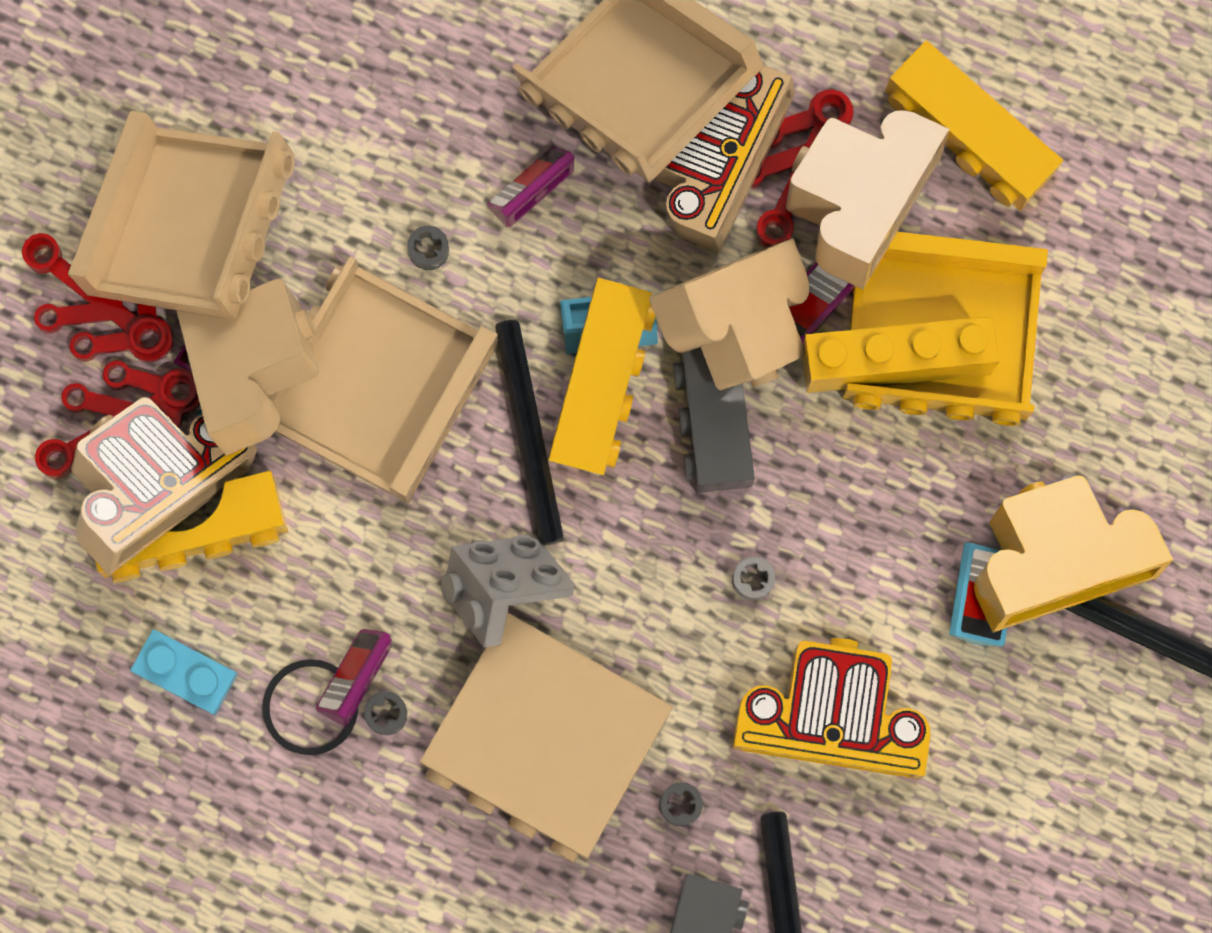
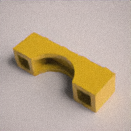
[95,470,288,583]

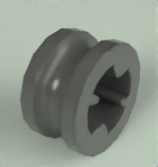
[407,226,449,270]
[364,691,408,736]
[659,782,703,827]

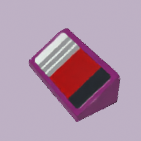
[486,147,575,228]
[789,262,855,344]
[316,629,392,727]

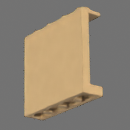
[512,0,764,183]
[68,111,295,320]
[269,256,498,504]
[420,612,673,863]

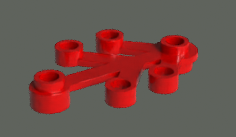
[751,89,854,248]
[22,233,173,362]
[35,360,200,479]

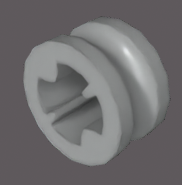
[732,556,775,601]

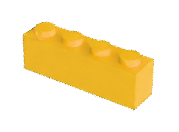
[885,40,1064,211]
[548,278,656,475]
[802,316,999,393]

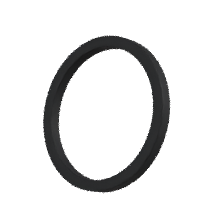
[263,659,358,755]

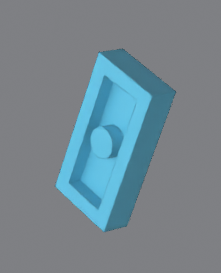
[130,629,238,716]

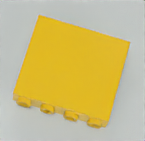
[843,232,1048,426]

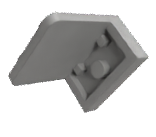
[441,535,575,648]

